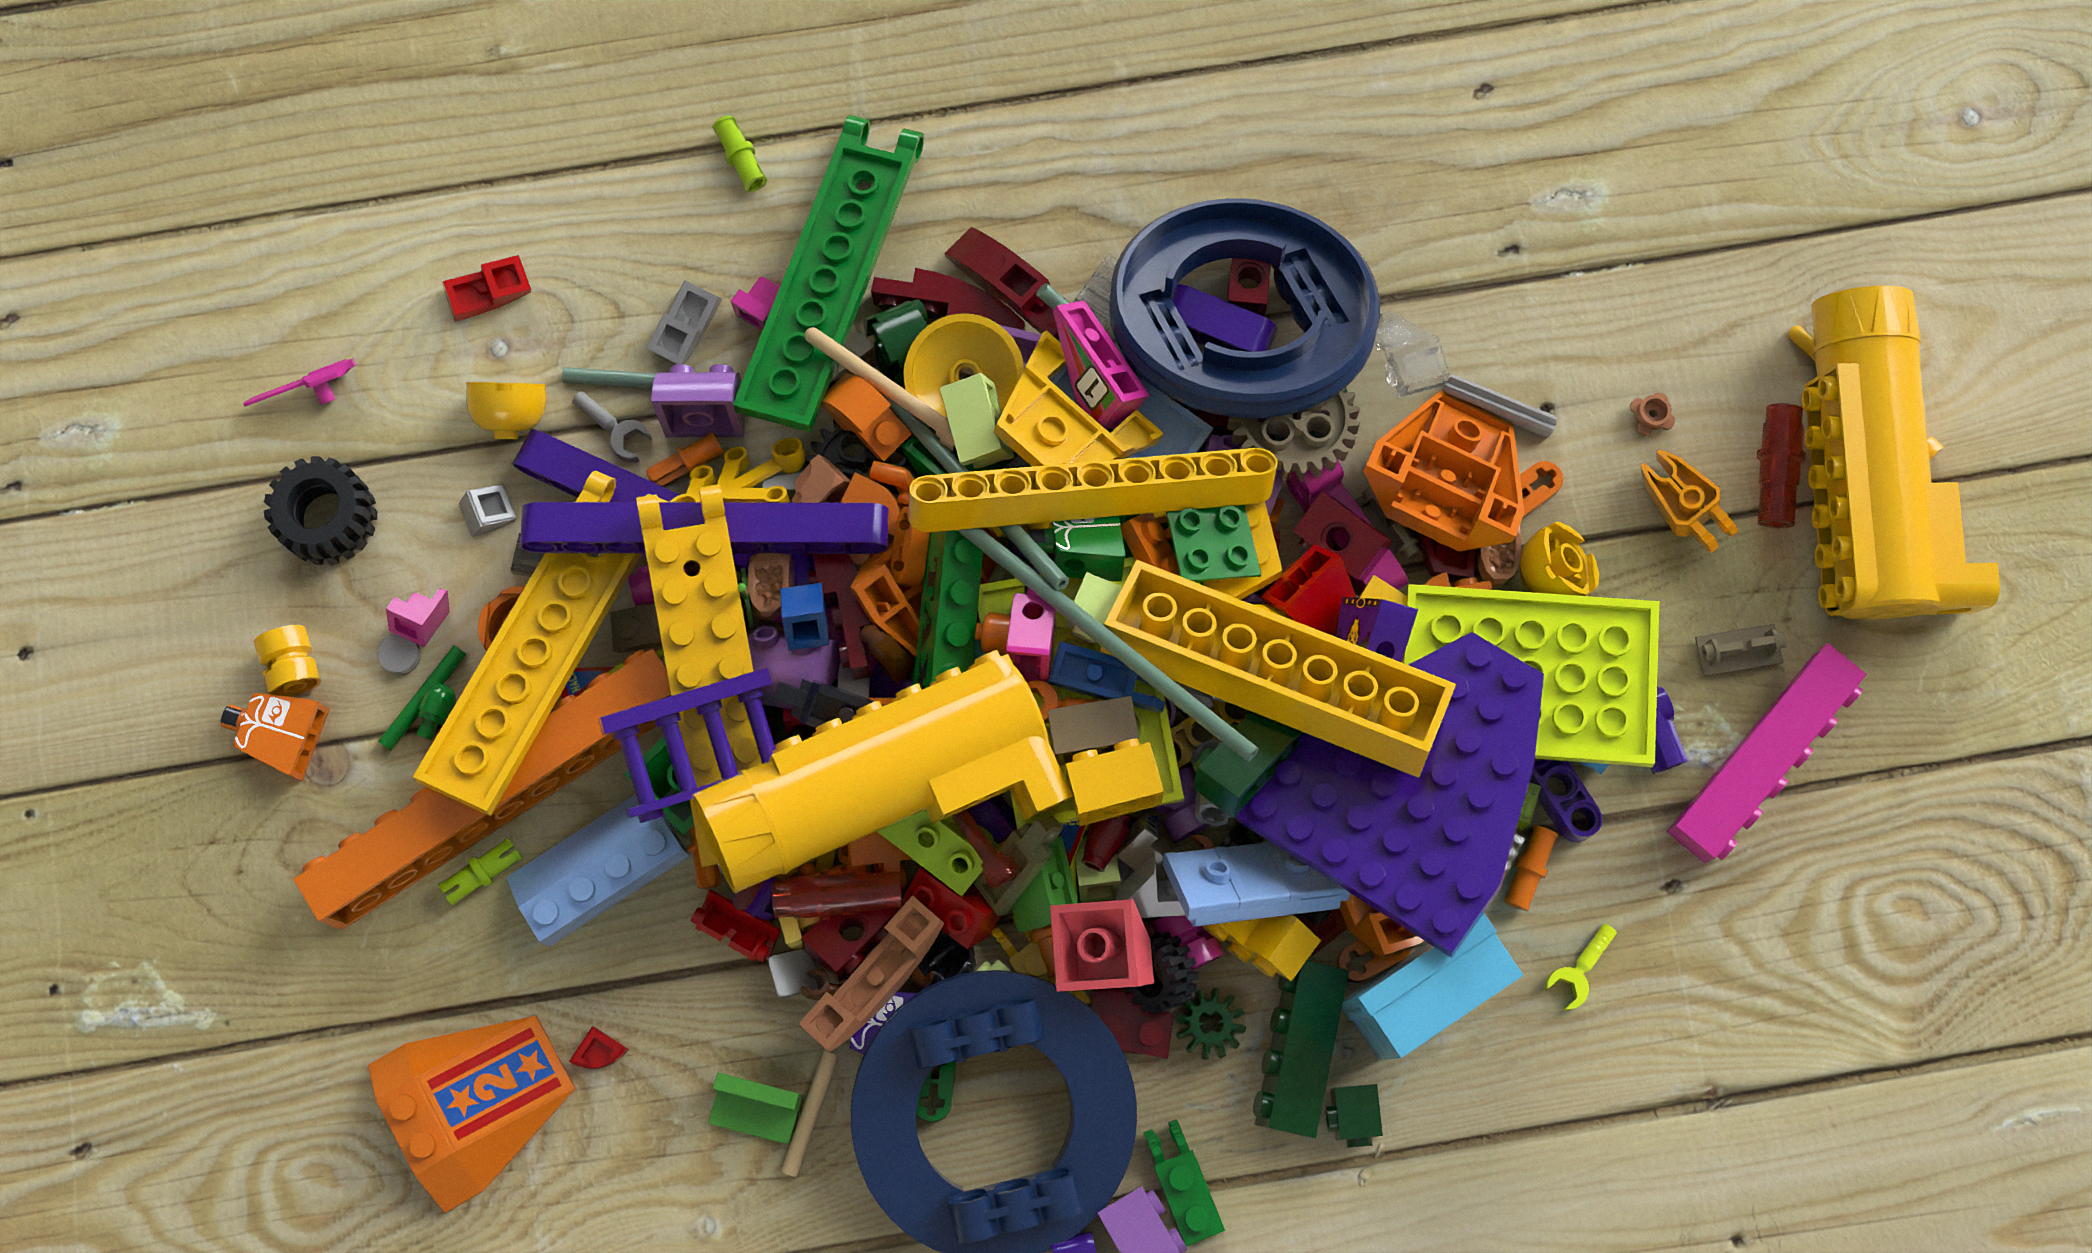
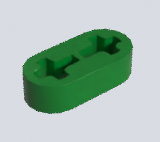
[916,1062,956,1122]

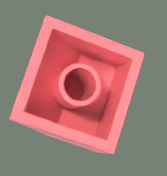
[1050,899,1154,992]

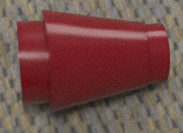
[1081,815,1131,872]

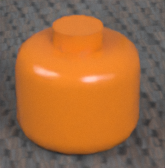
[975,612,1011,656]

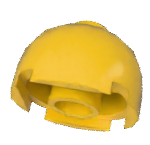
[466,382,547,439]
[1519,522,1599,596]

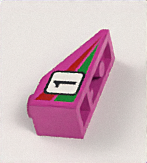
[1053,300,1150,429]

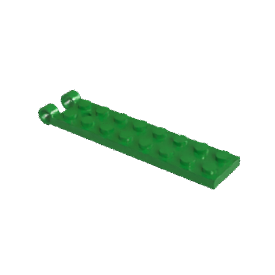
[733,115,924,433]

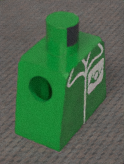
[1027,516,1125,582]

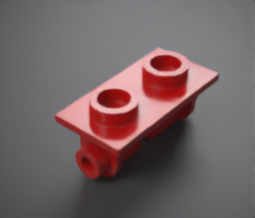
[690,889,781,962]

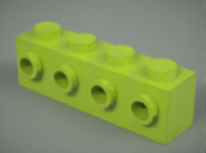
[877,809,999,896]

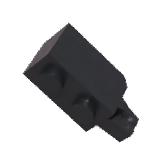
[773,679,886,728]

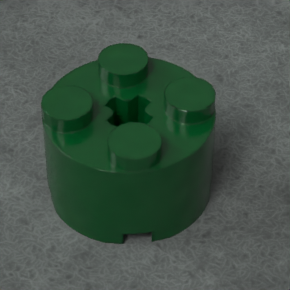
[863,299,928,389]

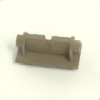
[1355,486,1421,565]
[1695,624,1787,676]

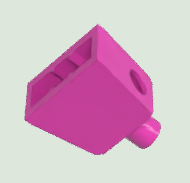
[1006,585,1056,683]

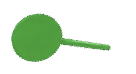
[737,568,754,628]

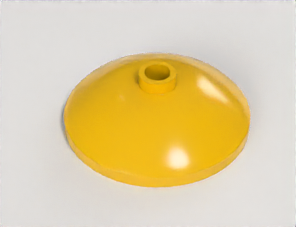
[904,314,1025,418]

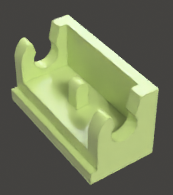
[940,373,1014,469]

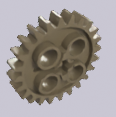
[1227,388,1360,482]

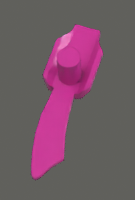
[243,358,357,407]

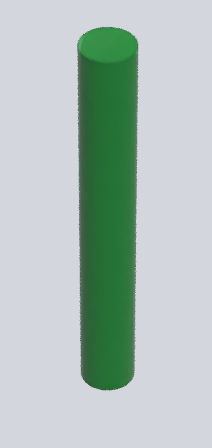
[378,645,467,751]

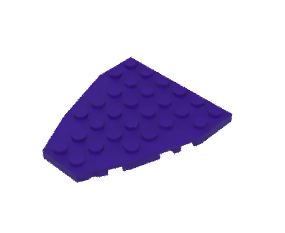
[1235,632,1544,958]

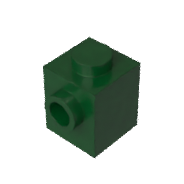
[1325,1084,1383,1148]

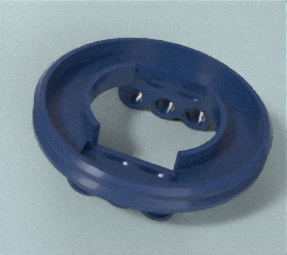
[1109,198,1380,418]
[850,970,1137,1253]

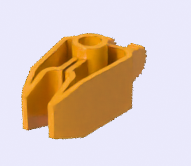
[1641,449,1738,553]

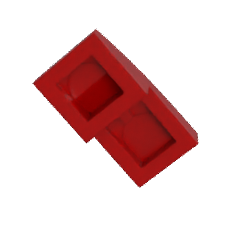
[443,255,531,322]

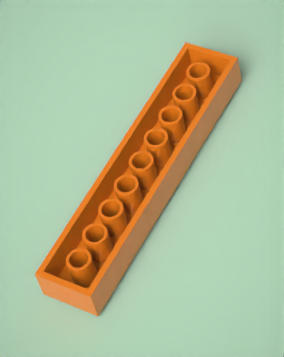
[293,648,671,930]

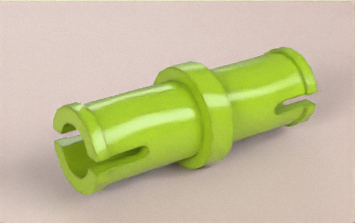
[712,115,768,192]
[438,837,523,906]

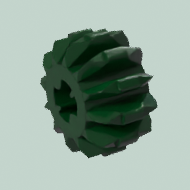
[1174,988,1246,1060]

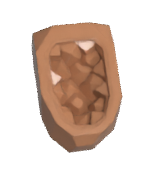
[791,454,850,503]
[1476,526,1521,587]
[747,553,795,620]

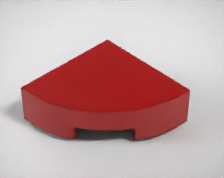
[569,1026,629,1069]

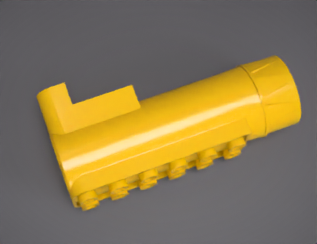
[1801,285,2000,620]
[692,650,1073,893]

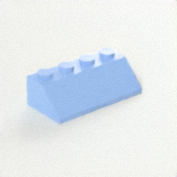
[506,794,690,947]

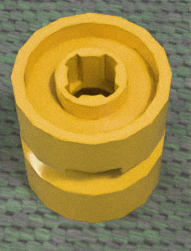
[253,625,322,697]

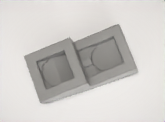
[646,280,722,365]

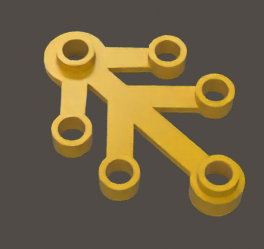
[670,437,806,503]

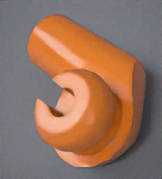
[869,460,915,508]

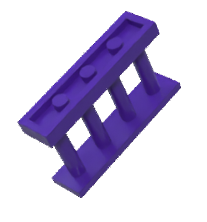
[598,668,775,823]

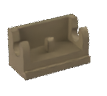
[1047,696,1140,765]

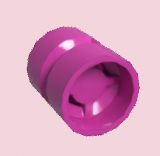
[1151,915,1224,971]

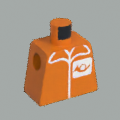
[221,693,330,781]

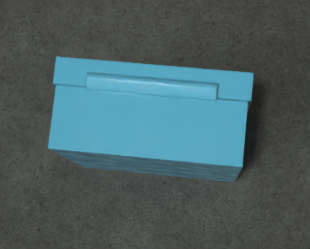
[1342,913,1523,1060]

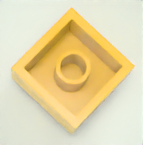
[1066,738,1164,827]

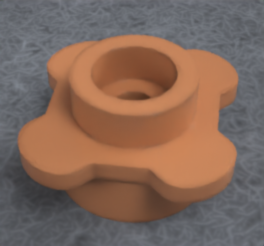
[1630,392,1675,436]

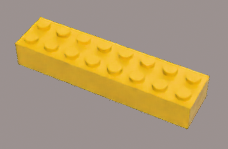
[1100,560,1456,778]

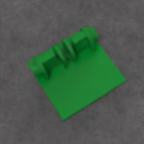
[1166,505,1261,586]

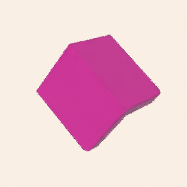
[730,277,782,331]
[386,588,450,647]

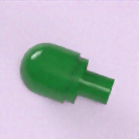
[416,684,457,741]

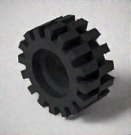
[1124,931,1198,1014]

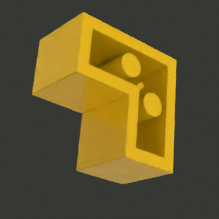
[1203,915,1321,981]

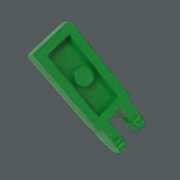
[1143,1119,1225,1247]

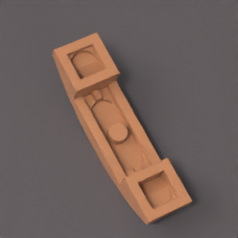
[798,895,944,1052]

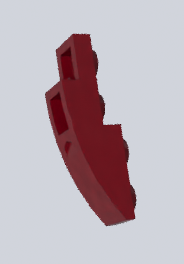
[944,227,1070,340]
[871,268,1026,331]
[805,554,873,680]

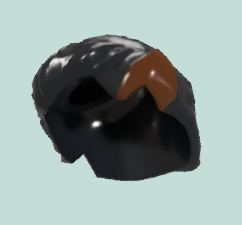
[910,930,977,990]

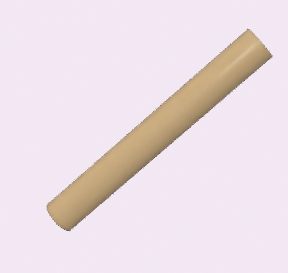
[781,1050,839,1177]

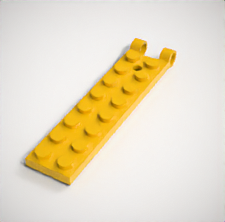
[413,471,668,816]
[636,484,762,867]

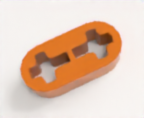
[1520,461,1563,519]
[890,506,930,587]
[1337,940,1412,983]

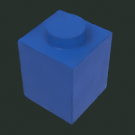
[780,583,829,651]

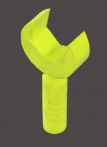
[1544,923,1617,1010]

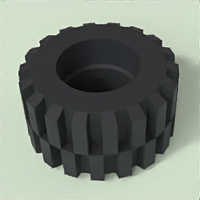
[264,456,378,565]

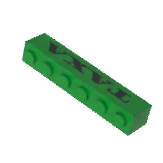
[913,530,983,690]

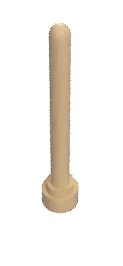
[805,327,956,453]

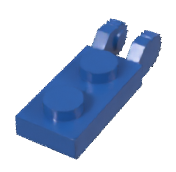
[1048,642,1165,713]

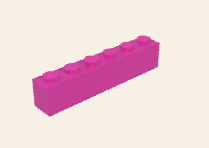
[1666,643,1867,863]

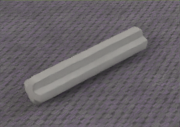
[1443,375,1557,438]

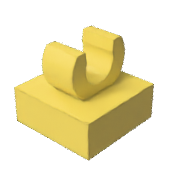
[775,900,822,951]

